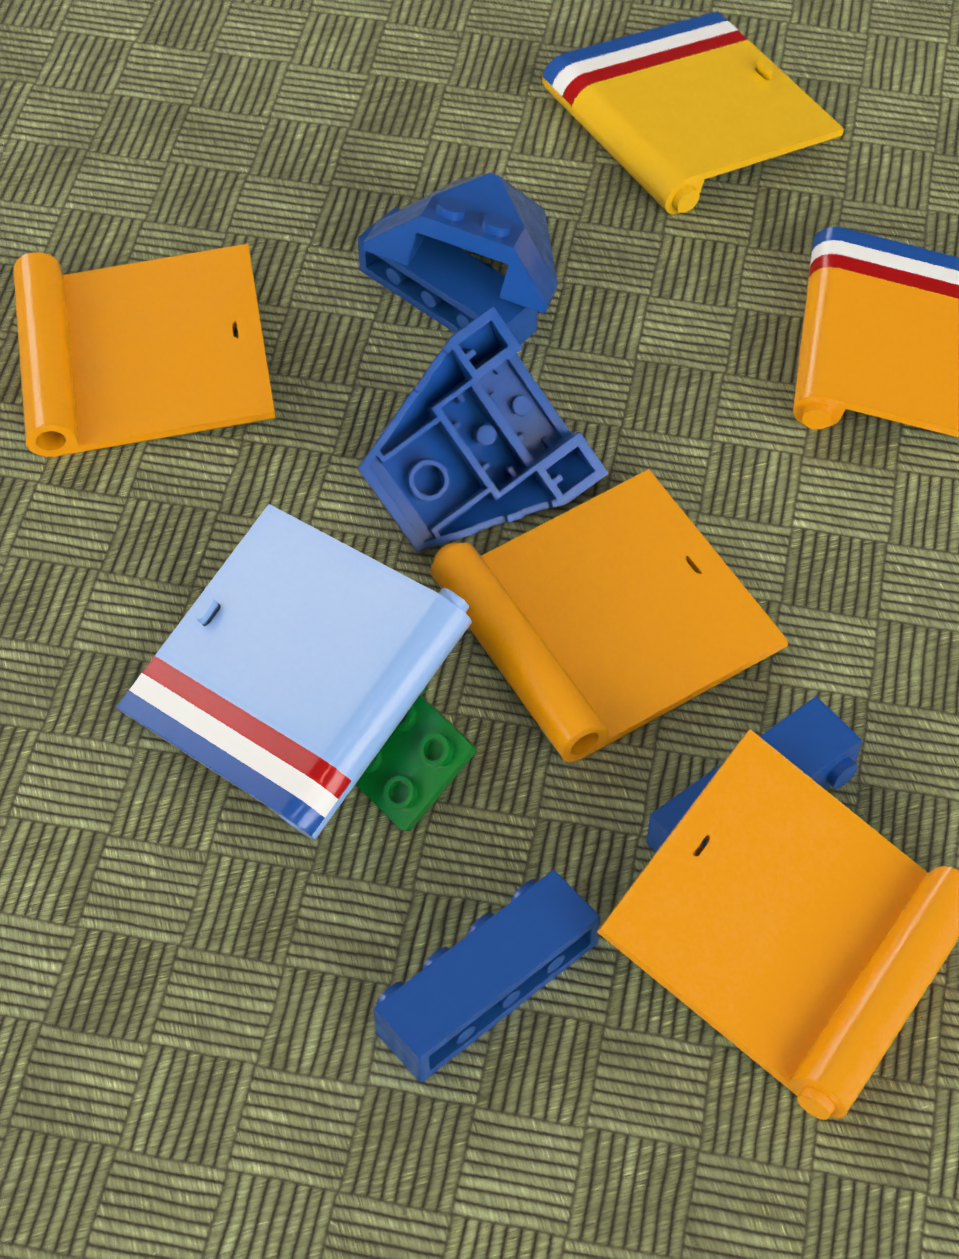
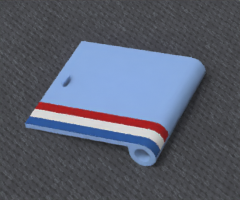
[116,504,472,841]

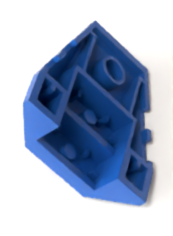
[362,173,558,314]
[357,306,608,552]

